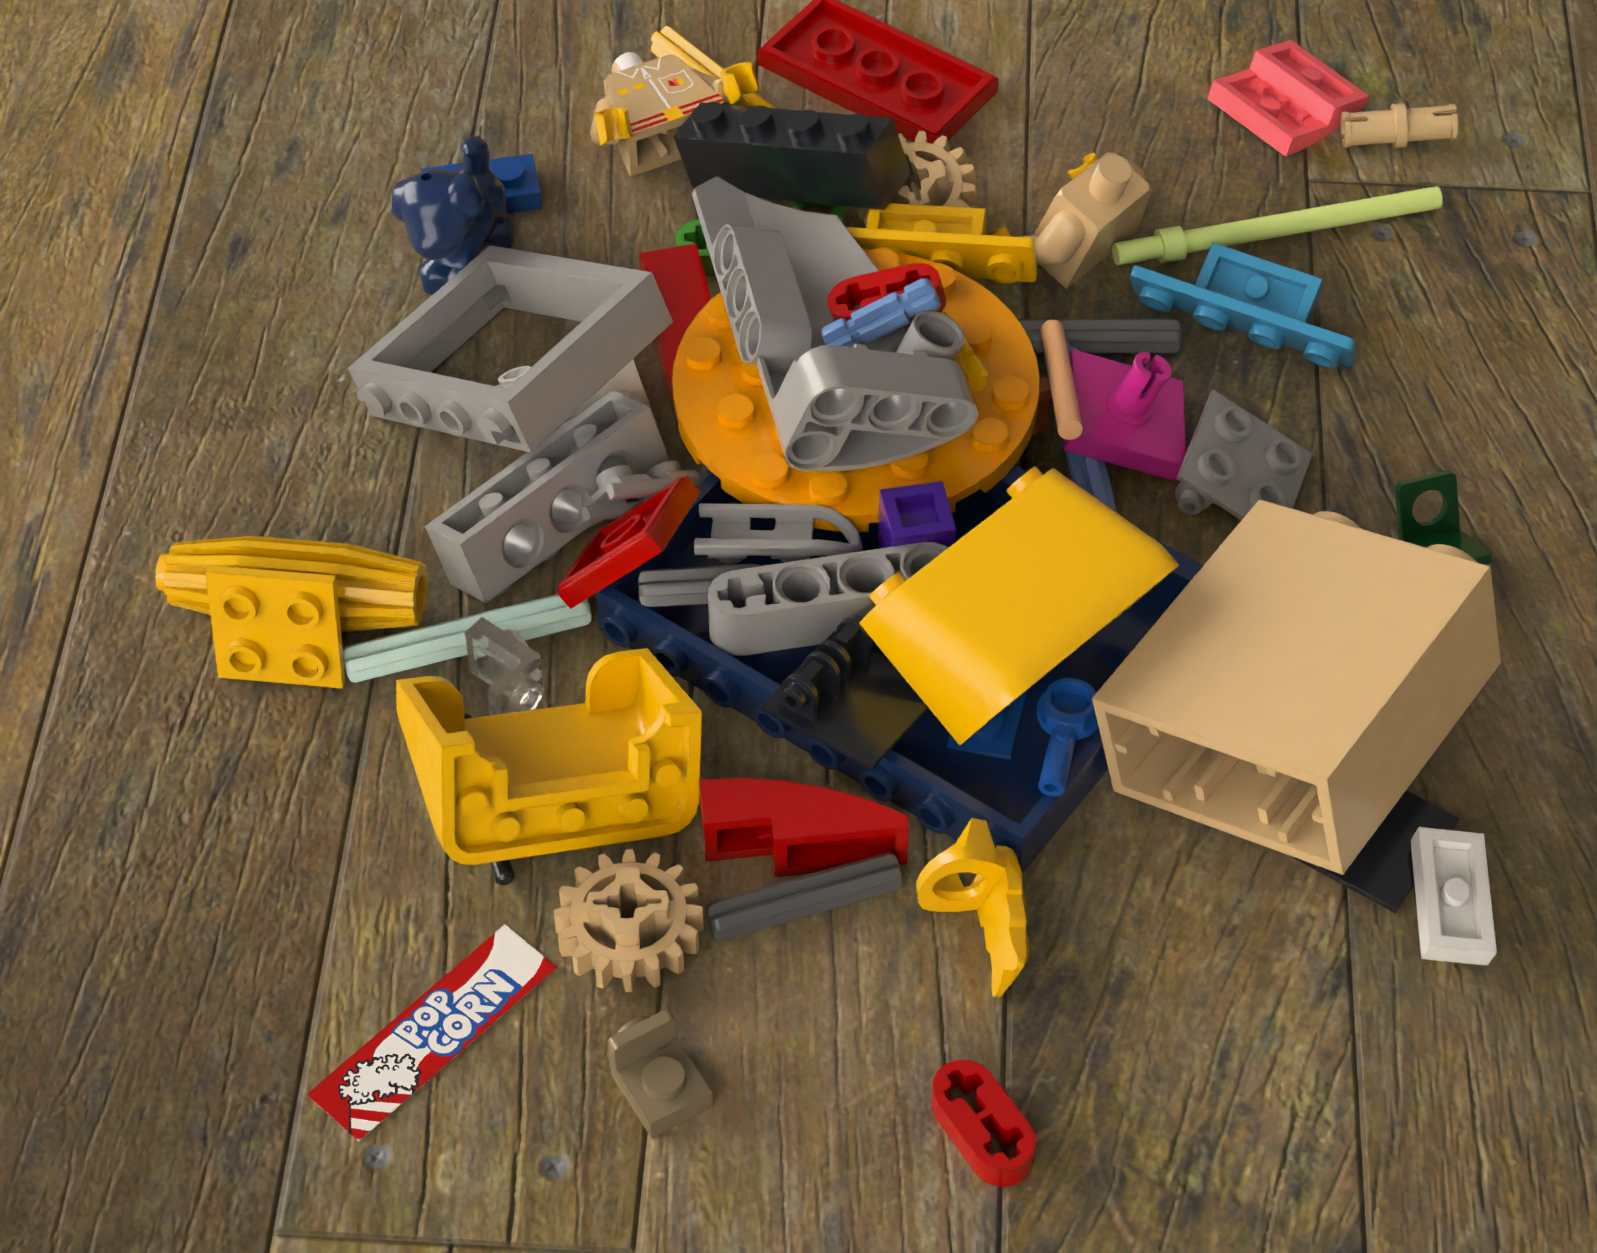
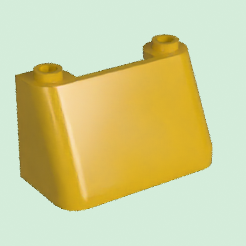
[859,466,1179,745]
[396,648,702,865]

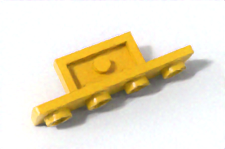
[846,203,1037,284]

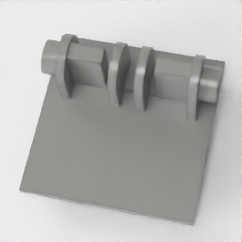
[1175,390,1313,520]

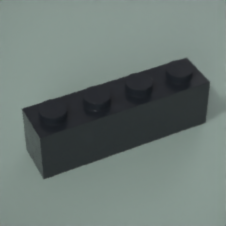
[673,102,911,210]

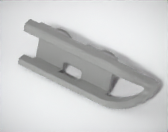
[581,460,712,521]
[694,503,863,564]

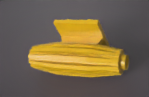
[155,536,428,689]

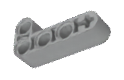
[708,542,948,656]

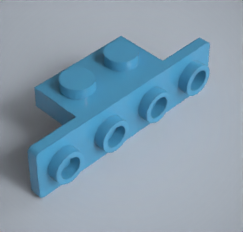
[1129,243,1357,369]

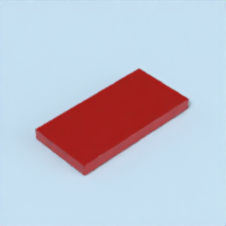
[757,0,999,144]

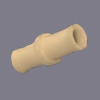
[1340,103,1458,148]

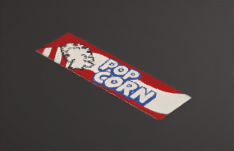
[306,924,557,1142]

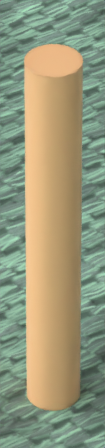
[1040,319,1083,440]

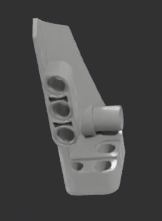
[692,176,978,472]

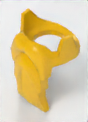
[916,818,1030,998]

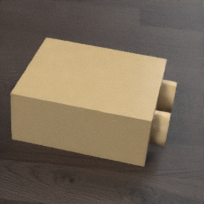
[1092,499,1501,875]

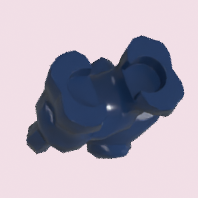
[391,135,514,295]

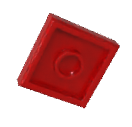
[556,476,701,609]

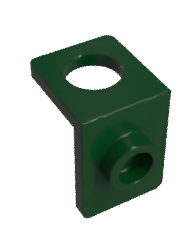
[1395,470,1492,565]

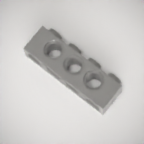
[425,390,670,603]

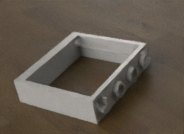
[348,245,673,452]

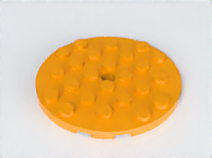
[672,248,1039,532]

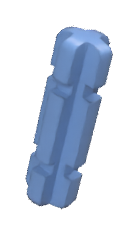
[821,278,941,347]

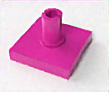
[1063,349,1186,482]

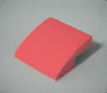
[1207,40,1370,157]

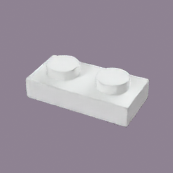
[1410,827,1497,966]

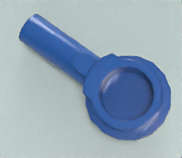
[1037,678,1099,797]

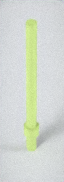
[1112,186,1443,266]

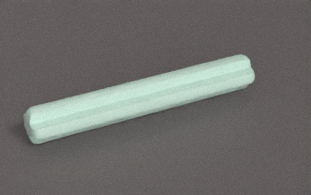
[343,594,592,683]

